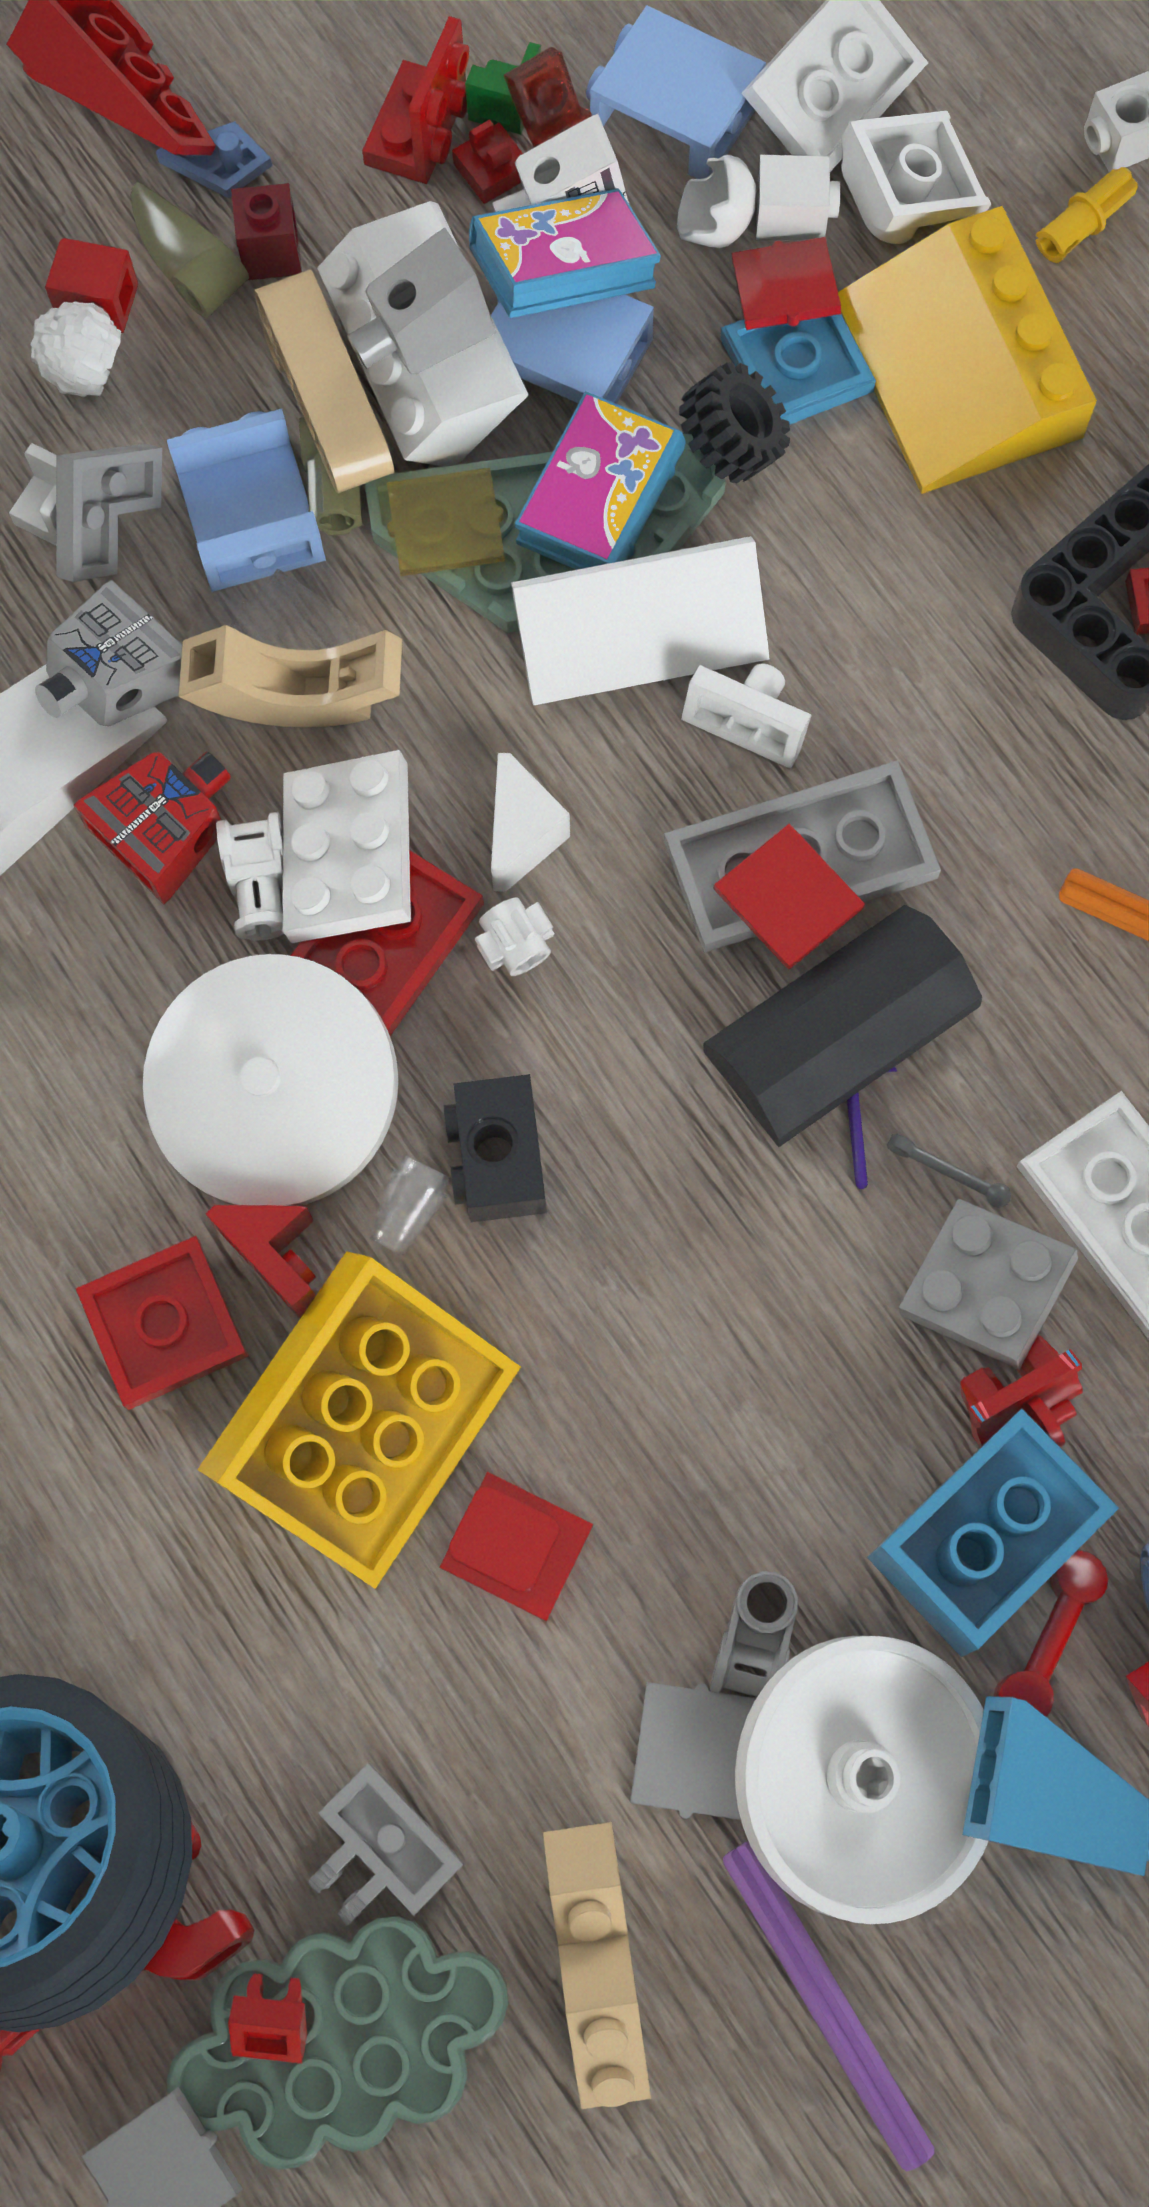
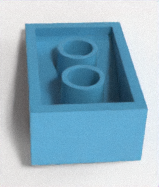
[867,1409,1119,1657]

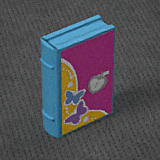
[469,188,661,318]
[515,391,686,570]

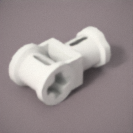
[216,812,284,941]

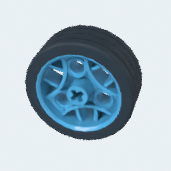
[0,1674,192,2032]

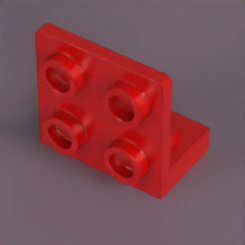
[362,16,469,185]

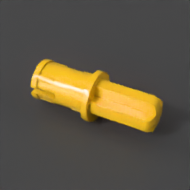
[1035,167,1138,263]

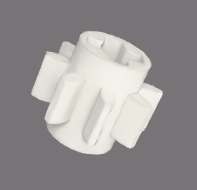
[475,897,554,976]

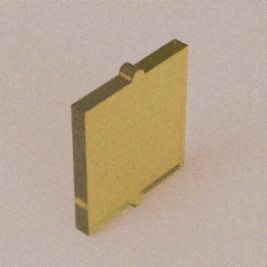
[386,468,505,576]

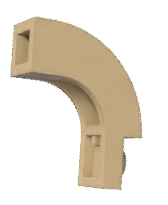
[179,625,402,727]

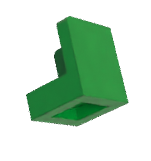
[465,42,542,135]

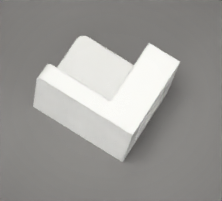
[9,443,56,546]

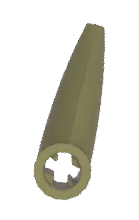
[130,181,249,319]

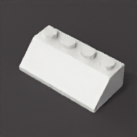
[317,201,529,467]

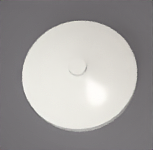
[143,954,398,1206]
[735,1636,989,1924]

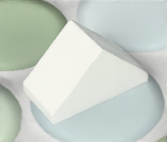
[491,753,570,892]

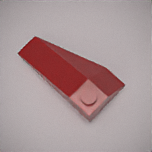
[6,0,216,156]

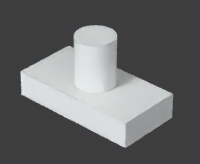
[681,664,811,769]

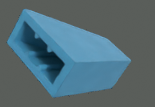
[962,1696,1149,1876]

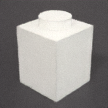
[756,155,840,241]

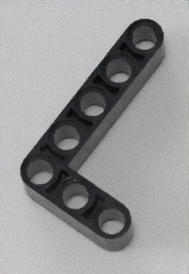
[1011,464,1149,720]

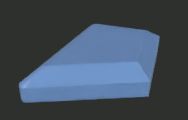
[156,121,272,198]

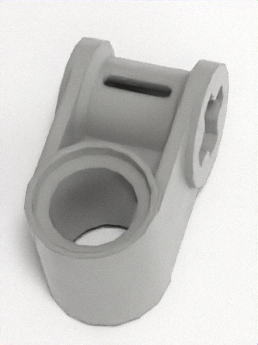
[709,1571,798,1697]

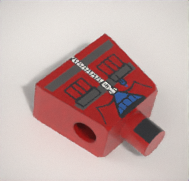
[74,751,231,905]

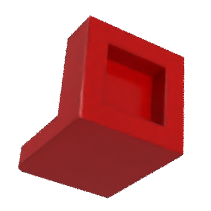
[45,238,139,333]

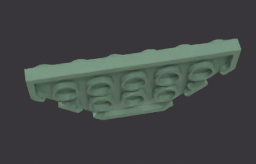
[365,434,726,633]

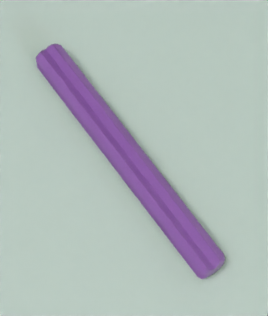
[723,1841,935,2172]

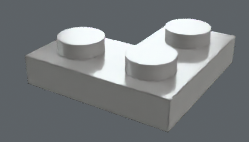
[56,443,162,582]

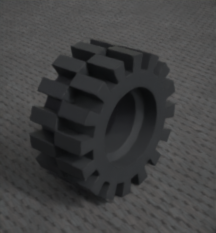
[679,362,790,483]

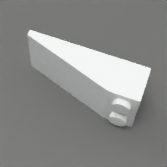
[0,665,167,876]

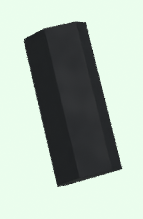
[703,905,982,1147]

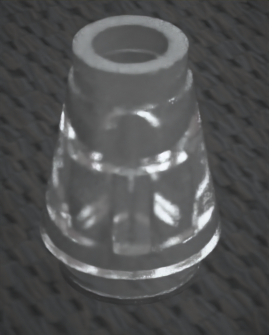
[370,1155,450,1256]

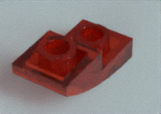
[504,47,592,148]

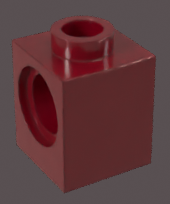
[231,183,302,281]

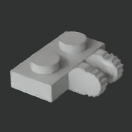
[307,1763,465,1926]

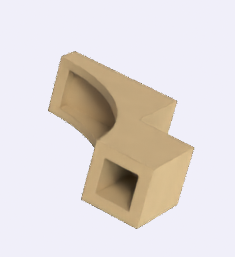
[543,1822,651,2109]

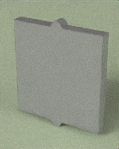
[630,1682,756,1820]
[81,2087,243,2207]

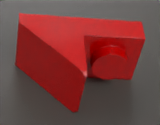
[205,1205,317,1318]

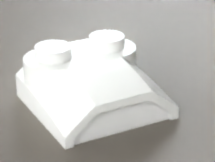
[841,111,991,244]

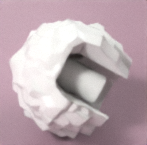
[30,301,121,397]

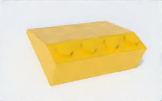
[838,206,1097,494]
[197,1251,521,1589]

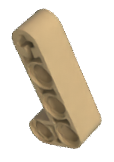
[254,269,394,493]

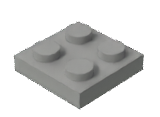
[899,1198,1078,1369]

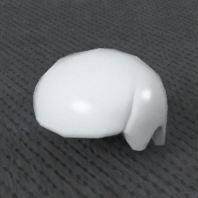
[677,155,756,248]

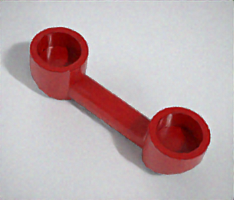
[994,1550,1109,1717]

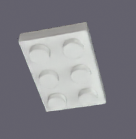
[741,0,928,172]
[283,750,411,943]

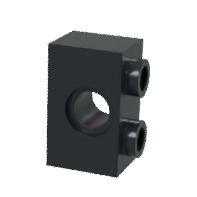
[444,1074,547,1222]

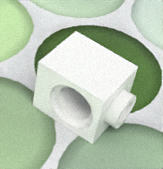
[1084,71,1149,172]

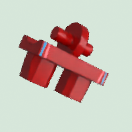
[960,1335,1083,1448]

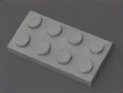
[664,760,941,953]

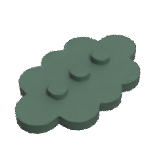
[167,1915,509,2170]

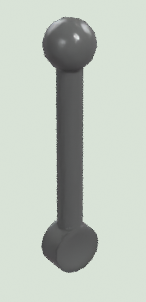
[887,1134,1011,1208]

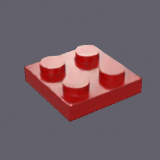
[75,1235,249,1410]

